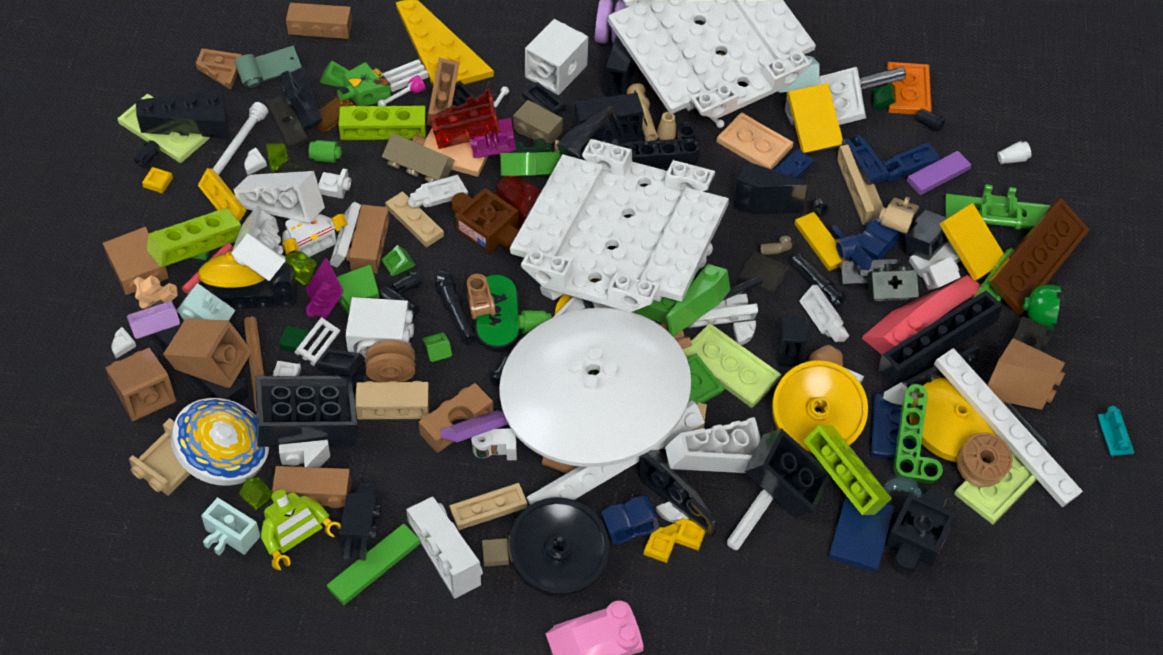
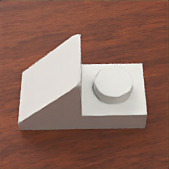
[279,440,330,468]

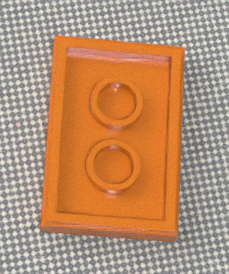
[887,62,932,115]

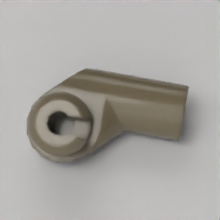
[761,236,792,255]

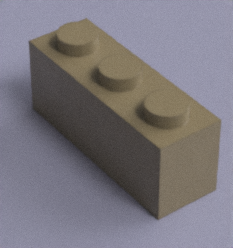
[382,133,455,182]

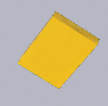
[787,83,843,154]
[939,203,1004,281]

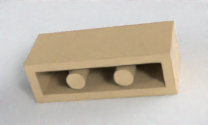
[355,381,429,419]

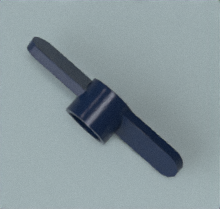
[831,224,872,271]

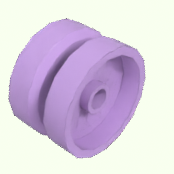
[595,0,629,44]

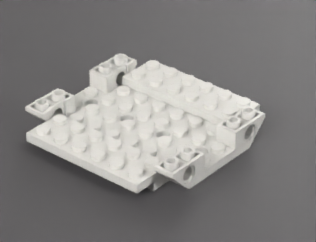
[607,0,816,118]
[510,139,729,312]

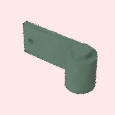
[234,46,302,88]

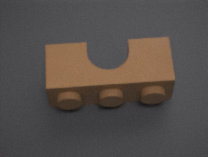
[419,383,493,453]

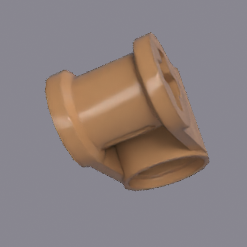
[467,274,495,319]

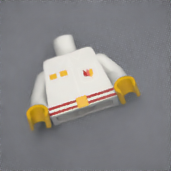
[281,214,348,262]

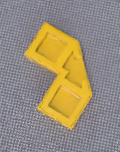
[644,518,706,563]

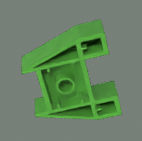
[632,264,730,336]

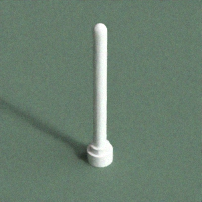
[213,102,268,175]

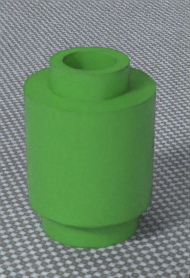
[309,140,342,163]
[517,310,552,334]

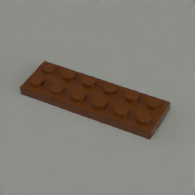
[988,198,1089,315]

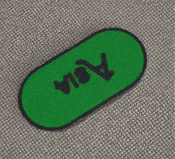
[474,273,521,352]

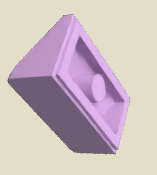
[127,301,180,339]

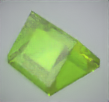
[266,143,288,172]
[239,478,272,510]

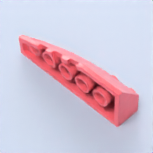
[862,275,981,354]

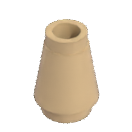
[656,112,677,140]

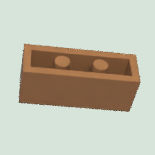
[286,3,352,39]
[426,58,460,128]
[346,205,389,274]
[272,466,351,508]

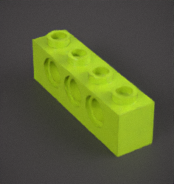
[339,106,426,140]
[147,208,241,267]
[803,425,892,515]

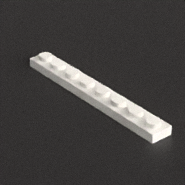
[934,348,1083,508]
[526,400,705,505]

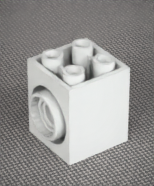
[525,19,588,95]
[346,297,414,363]

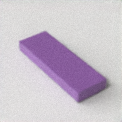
[907,151,971,195]
[441,410,508,442]

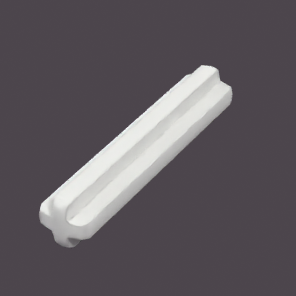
[727,490,773,550]

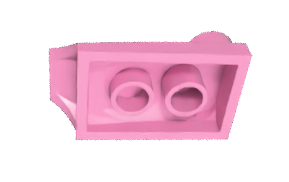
[545,601,644,655]

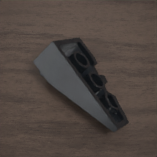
[639,450,716,536]

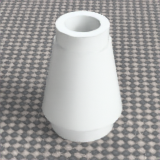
[997,141,1031,164]

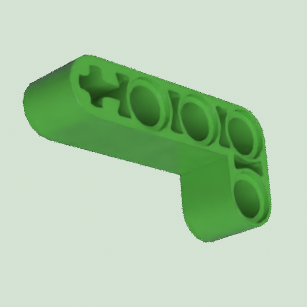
[500,152,561,176]
[893,384,943,484]

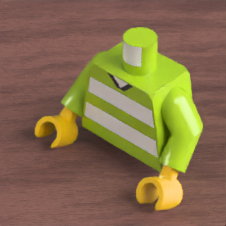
[261,490,341,570]

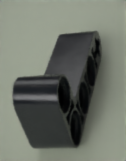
[618,122,700,169]
[207,263,296,309]

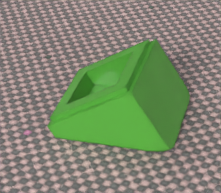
[320,61,349,87]
[381,245,415,276]
[422,333,452,362]

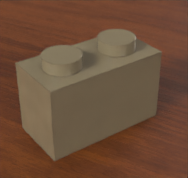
[513,100,563,148]

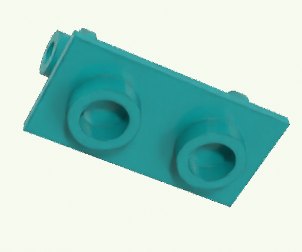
[1097,406,1134,456]

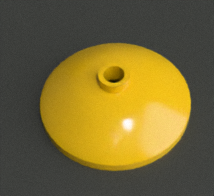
[199,251,266,288]

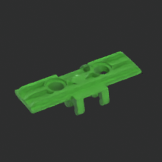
[946,184,1051,230]

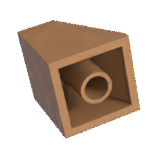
[163,318,252,388]
[988,338,1065,410]
[105,348,176,422]

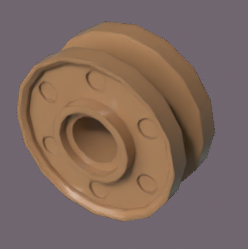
[366,340,415,382]
[957,433,1013,488]

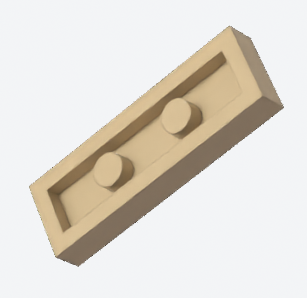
[385,191,444,248]
[449,483,527,530]

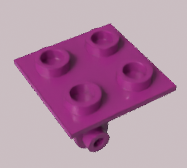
[469,118,516,159]
[306,258,344,320]

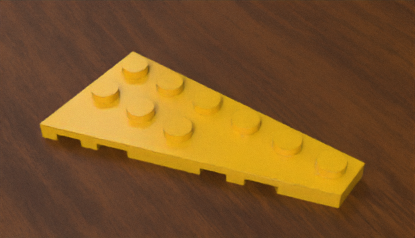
[396,0,494,86]

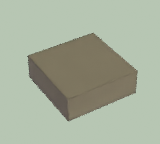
[482,538,509,567]

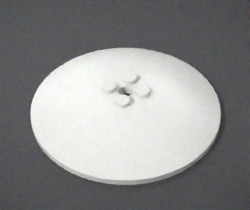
[500,308,691,467]

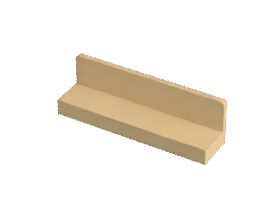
[837,145,883,225]

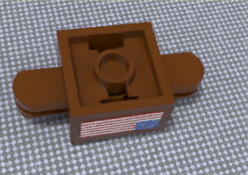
[451,188,519,253]

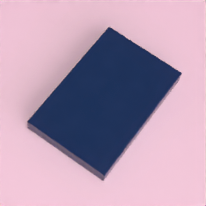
[870,393,915,460]
[829,496,894,572]

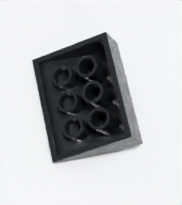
[256,376,357,447]

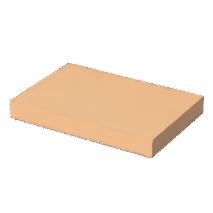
[717,112,793,169]
[423,125,488,177]

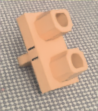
[134,275,178,309]

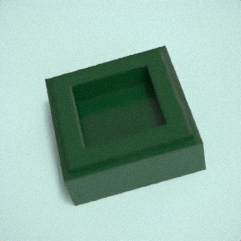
[873,83,896,110]
[279,326,309,352]

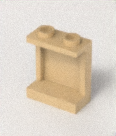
[129,418,190,496]

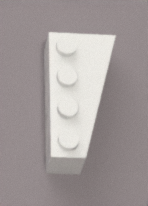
[234,171,325,223]
[231,205,286,281]
[665,417,761,473]
[406,497,483,599]

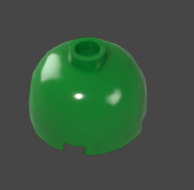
[1023,285,1061,331]

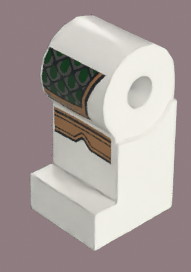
[471,428,517,460]

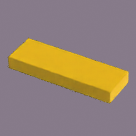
[198,168,246,222]
[795,212,849,271]

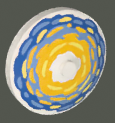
[171,398,269,485]

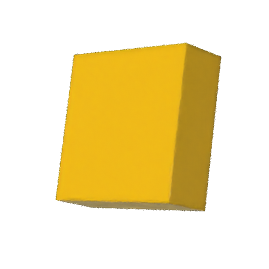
[142,167,173,193]

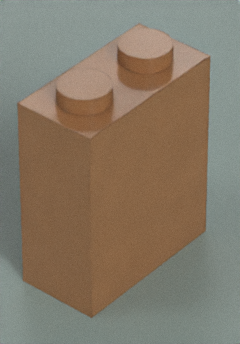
[103,227,169,295]

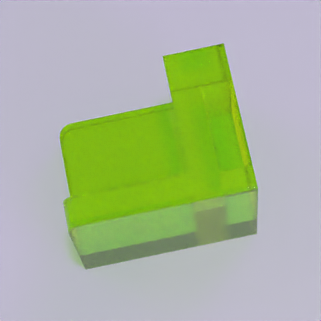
[284,251,316,285]

